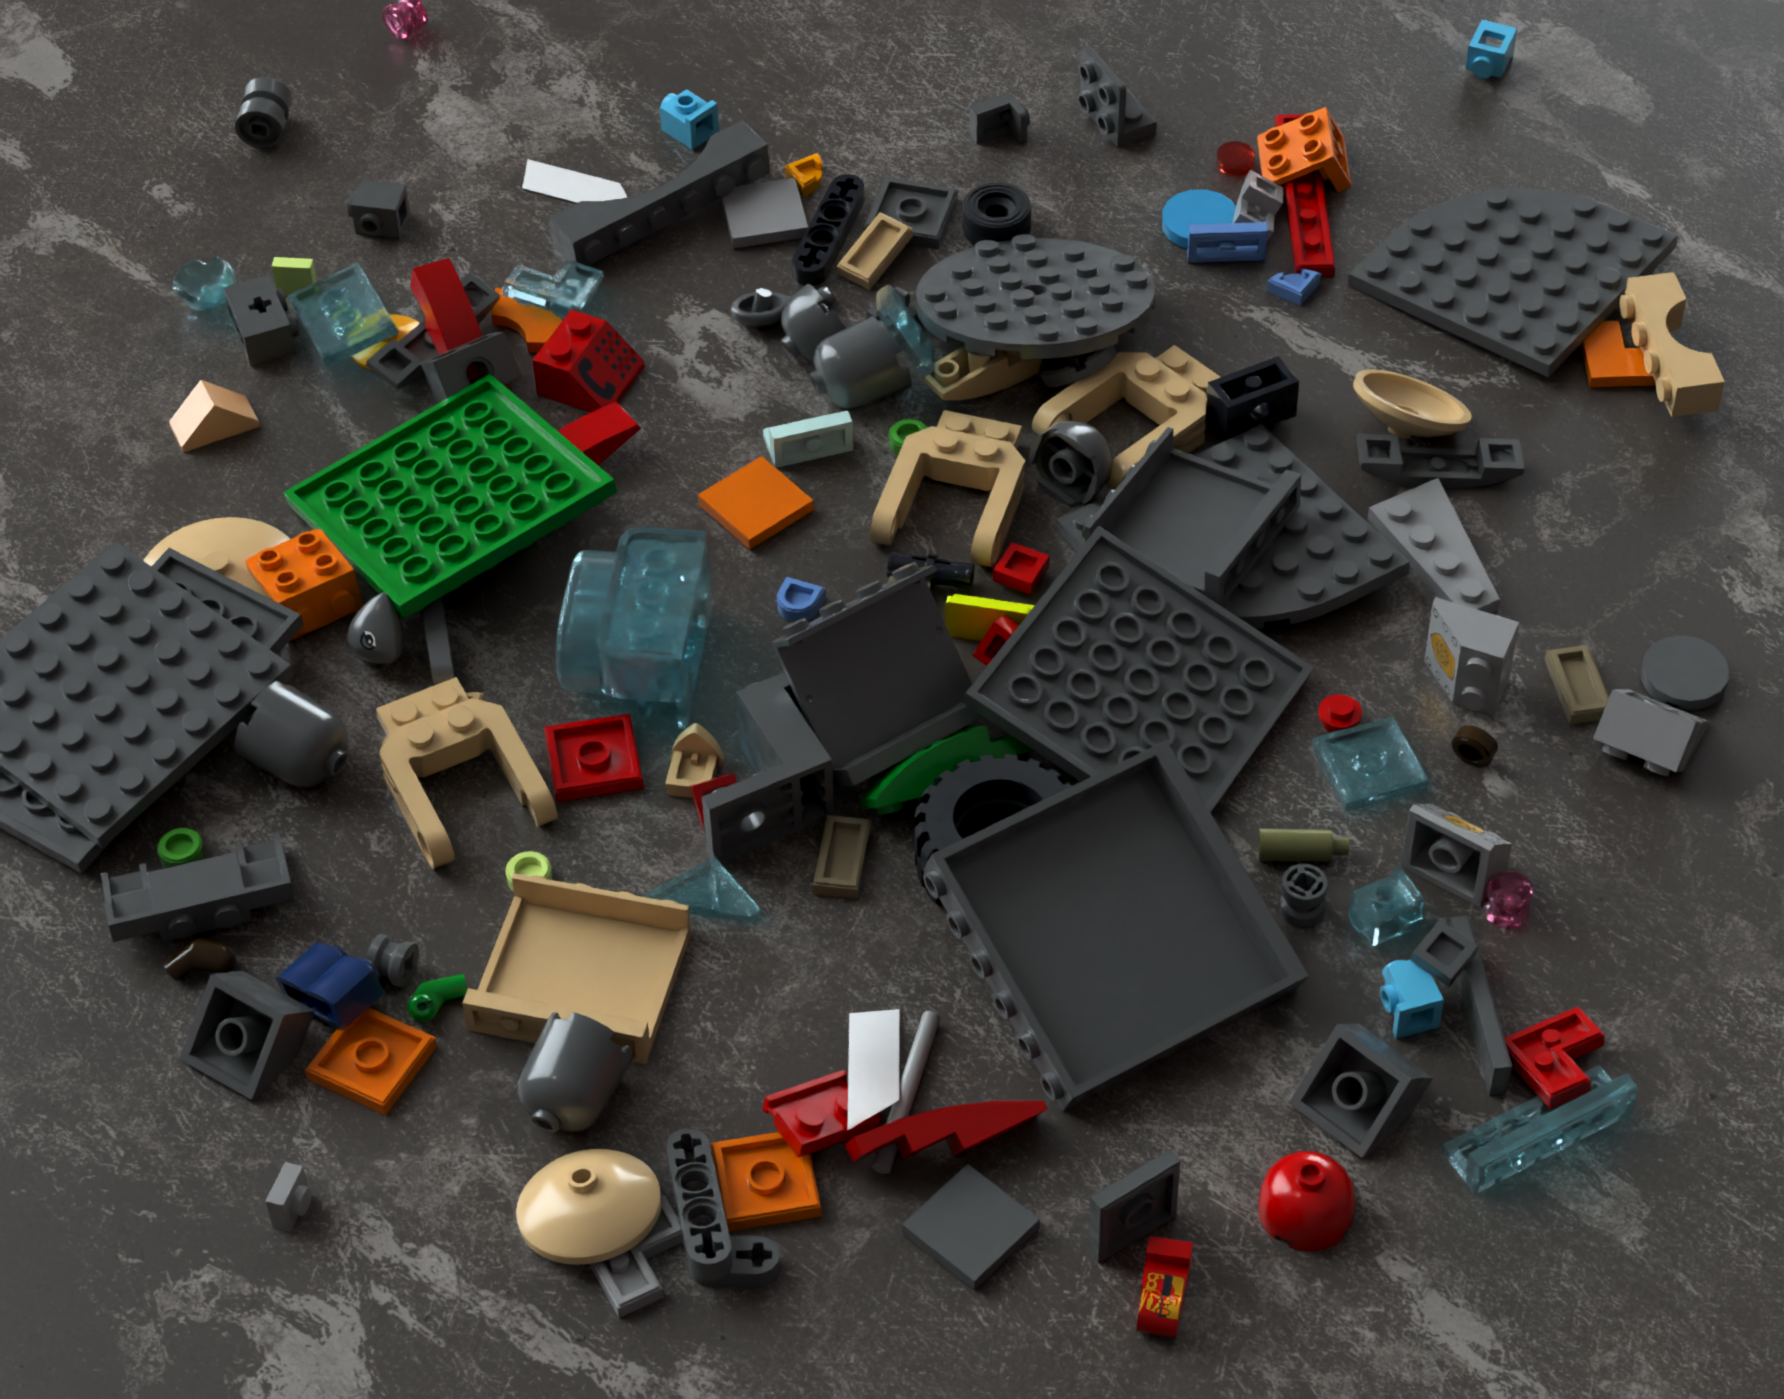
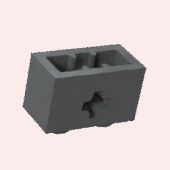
[223,275,299,367]

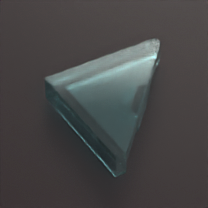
[644,856,761,923]

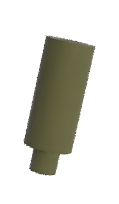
[1258,828,1349,862]

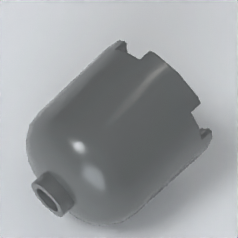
[810,313,912,410]
[234,681,348,789]
[517,1012,634,1133]

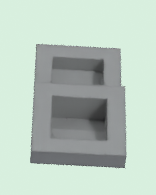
[1233,170,1284,241]

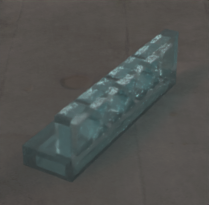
[1442,1065,1638,1194]

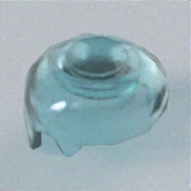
[172,255,236,311]

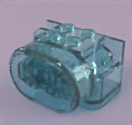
[556,526,713,729]

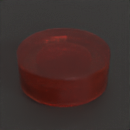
[1216,141,1255,177]

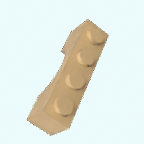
[1619,272,1725,417]

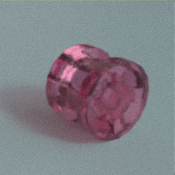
[382,0,428,39]
[1484,870,1533,929]

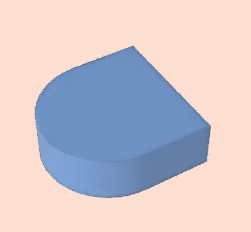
[777,577,826,622]

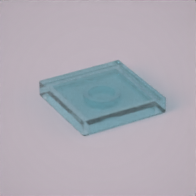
[1311,716,1429,812]

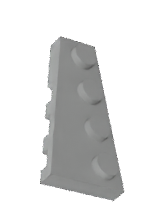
[1368,478,1500,614]

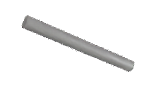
[872,1011,941,1174]

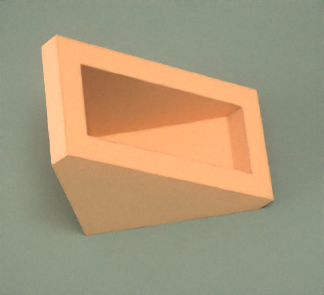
[169,380,260,453]

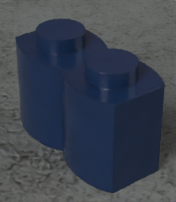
[275,943,384,1029]

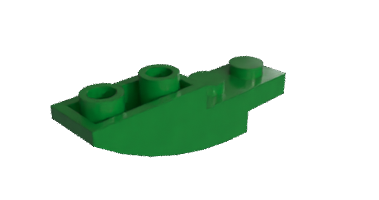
[859,726,1034,815]

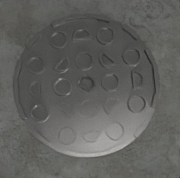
[916,234,1155,359]

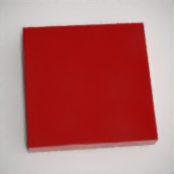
[544,713,644,802]

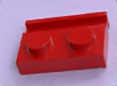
[762,1070,881,1158]

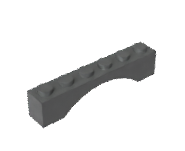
[549,120,770,271]

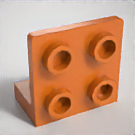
[1257,107,1352,193]

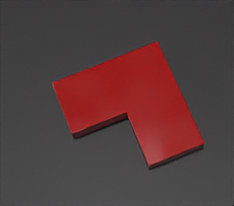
[1504,1007,1605,1110]

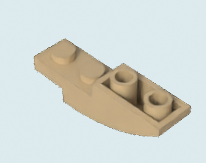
[919,345,1042,400]

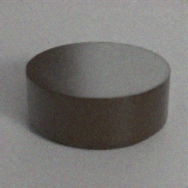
[1451,725,1498,767]

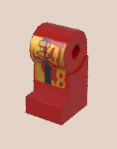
[1136,1236,1193,1338]

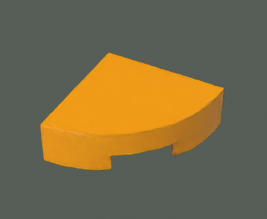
[785,153,823,197]

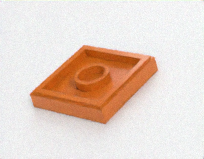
[697,456,814,550]
[305,1008,437,1115]
[710,1132,822,1232]

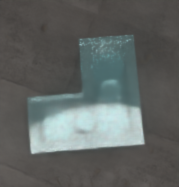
[502,260,604,318]

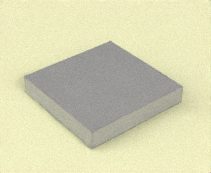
[721,178,808,249]

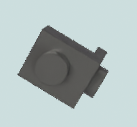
[970,92,1030,144]

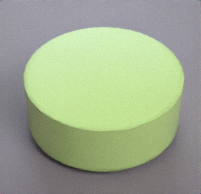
[506,851,552,892]

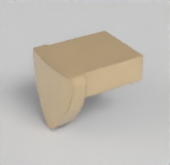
[665,723,724,798]

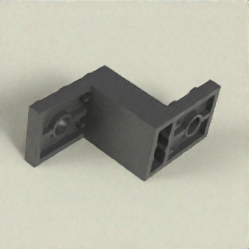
[702,672,835,866]

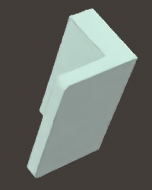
[763,411,854,468]

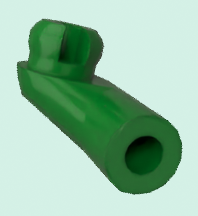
[407,973,467,1023]

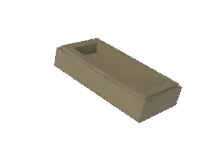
[1544,645,1609,725]
[813,815,872,899]

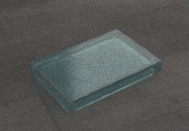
[288,262,399,368]
[876,284,935,379]

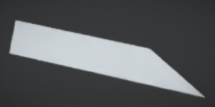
[522,159,627,203]
[847,1009,900,1131]

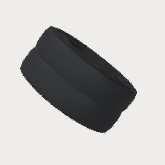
[962,183,1031,245]

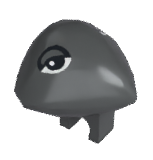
[347,592,421,665]

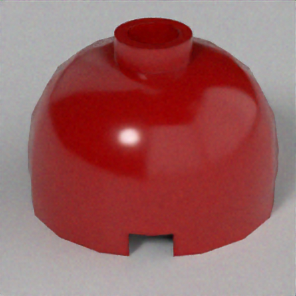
[1258,1151,1356,1251]

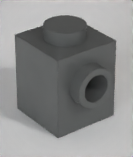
[348,180,410,239]

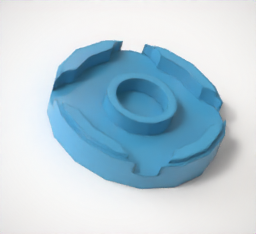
[1162,190,1236,248]

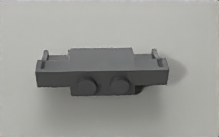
[101,832,295,942]

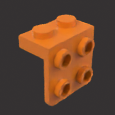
[246,529,363,641]

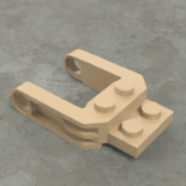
[1032,345,1220,490]
[870,410,1025,568]
[376,677,558,869]

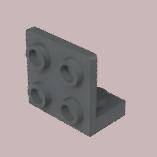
[1078,45,1157,148]

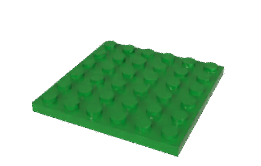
[283,374,618,619]

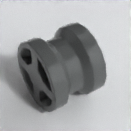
[366,933,419,987]

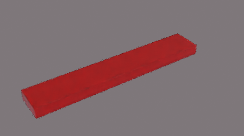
[1274,114,1335,277]

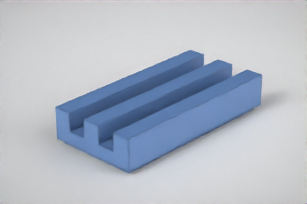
[1187,222,1268,263]

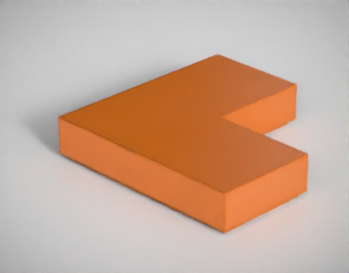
[1580,321,1656,388]

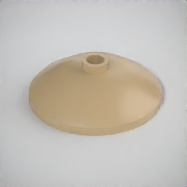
[1353,369,1472,439]
[516,1149,662,1265]

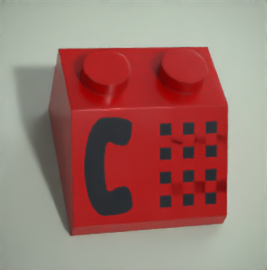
[532,309,645,412]

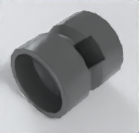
[235,77,292,149]

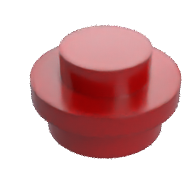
[1318,694,1362,735]

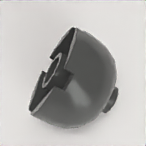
[781,284,846,363]
[1029,421,1113,505]

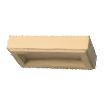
[837,212,913,290]

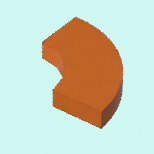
[491,288,562,353]

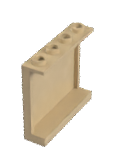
[462,873,692,1065]

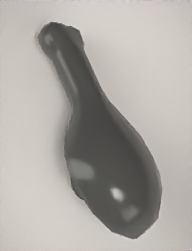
[731,286,836,327]

